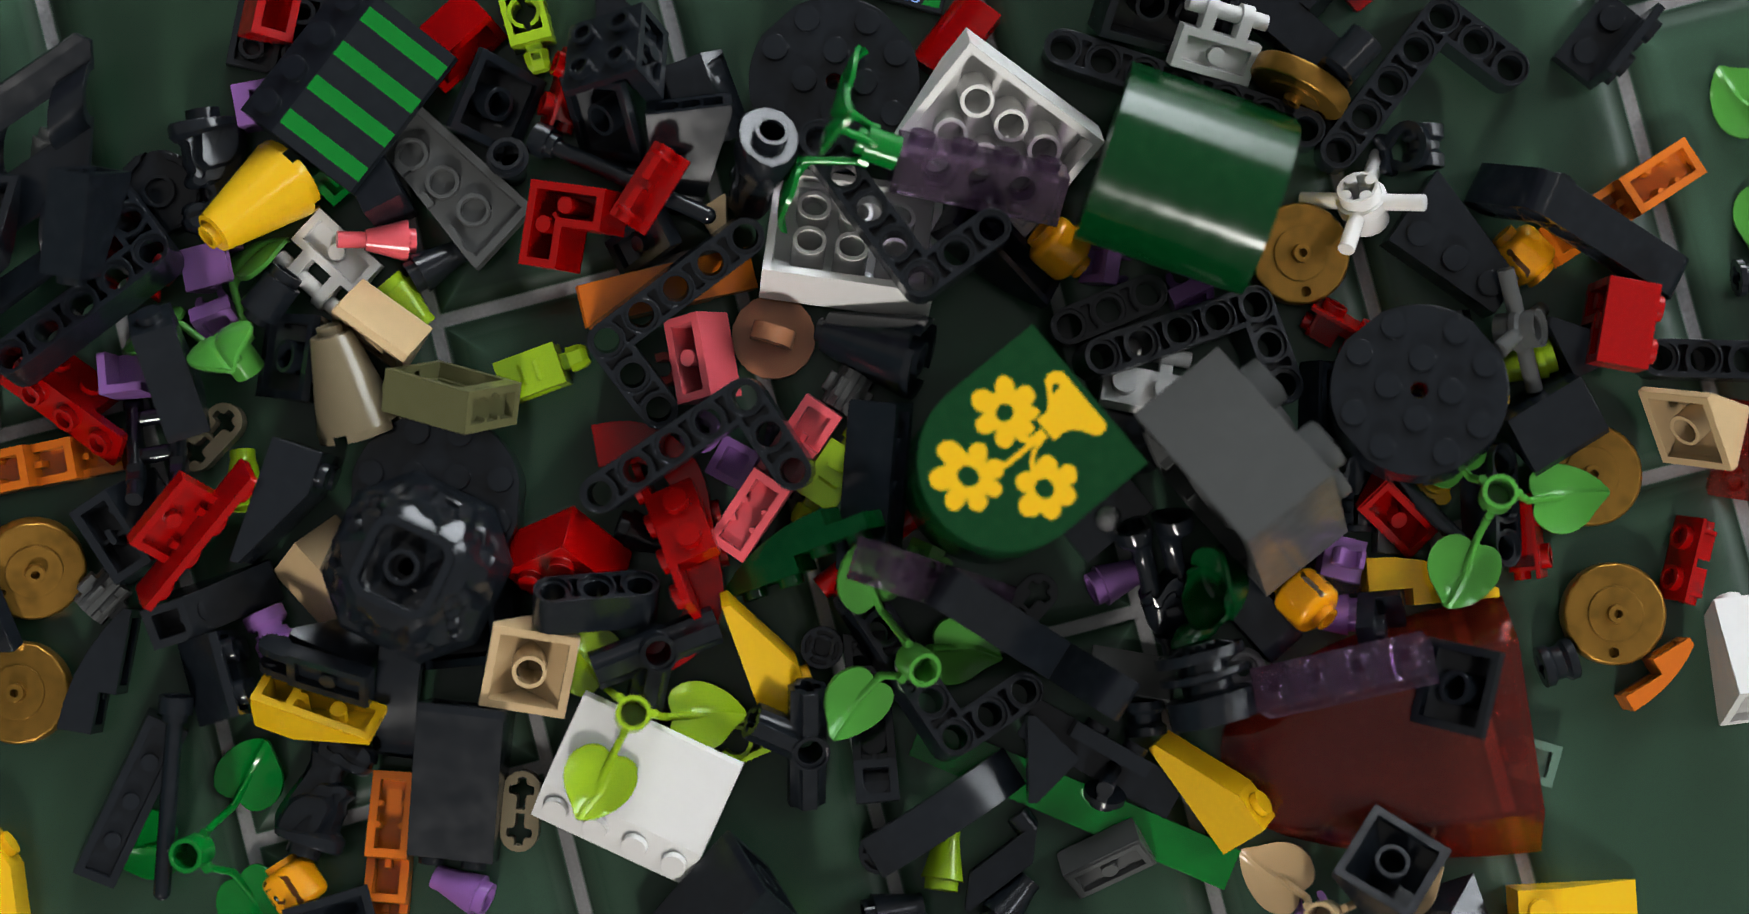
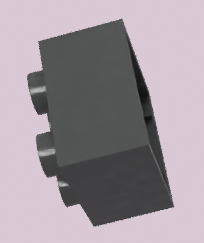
[1134,347,1352,596]

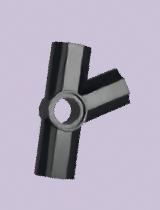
[587,606,724,712]
[741,678,830,811]

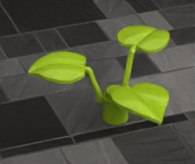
[563,631,746,821]

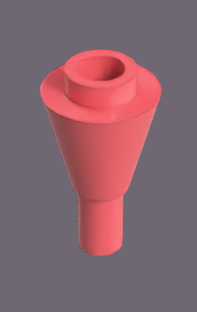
[336,220,417,262]

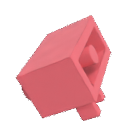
[655,311,742,405]

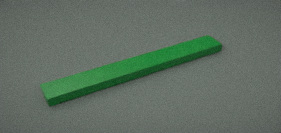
[908,729,1240,890]

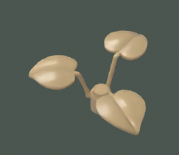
[1239,842,1444,914]

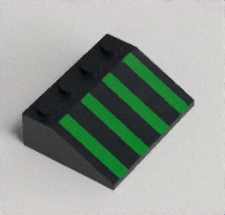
[240,0,458,195]

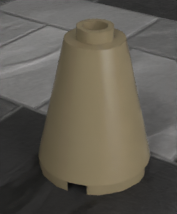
[310,321,402,446]

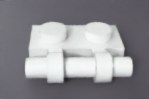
[1166,0,1270,87]
[273,208,384,316]
[1098,336,1193,413]

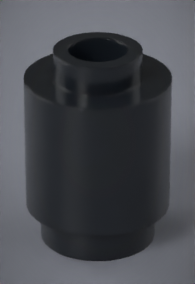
[240,262,302,328]

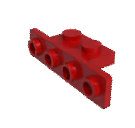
[0,355,128,466]
[126,458,257,612]
[631,463,722,620]

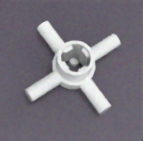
[1298,149,1427,255]

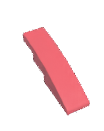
[713,393,843,563]

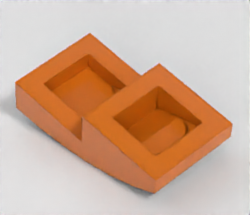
[1614,637,1694,712]

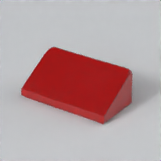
[1354,474,1438,559]

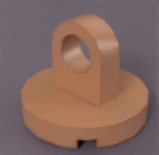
[732,298,815,380]

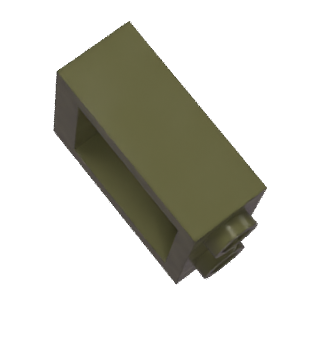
[381,360,522,435]

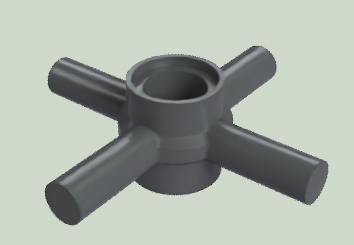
[1492,266,1550,394]

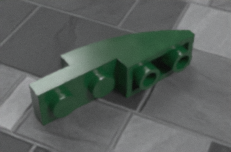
[724,507,886,603]

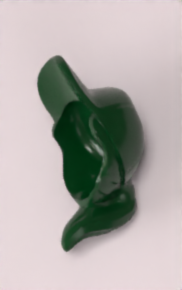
[1170,545,1249,651]

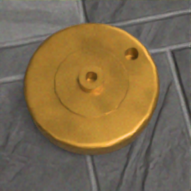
[1250,50,1350,120]
[1252,202,1350,306]
[1558,427,1642,526]
[0,517,87,620]
[1559,562,1666,665]
[0,641,73,744]

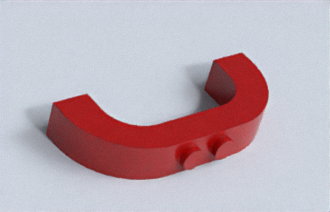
[591,421,731,670]

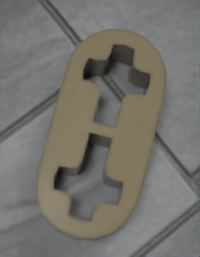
[186,402,247,473]
[500,769,543,852]

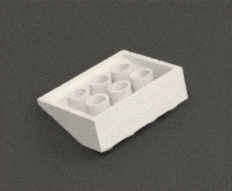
[894,27,1105,238]
[759,169,945,316]
[531,690,744,883]

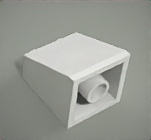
[1704,592,1749,726]

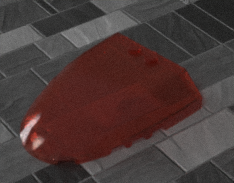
[1220,595,1545,858]

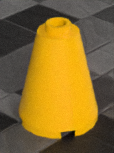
[198,140,321,251]

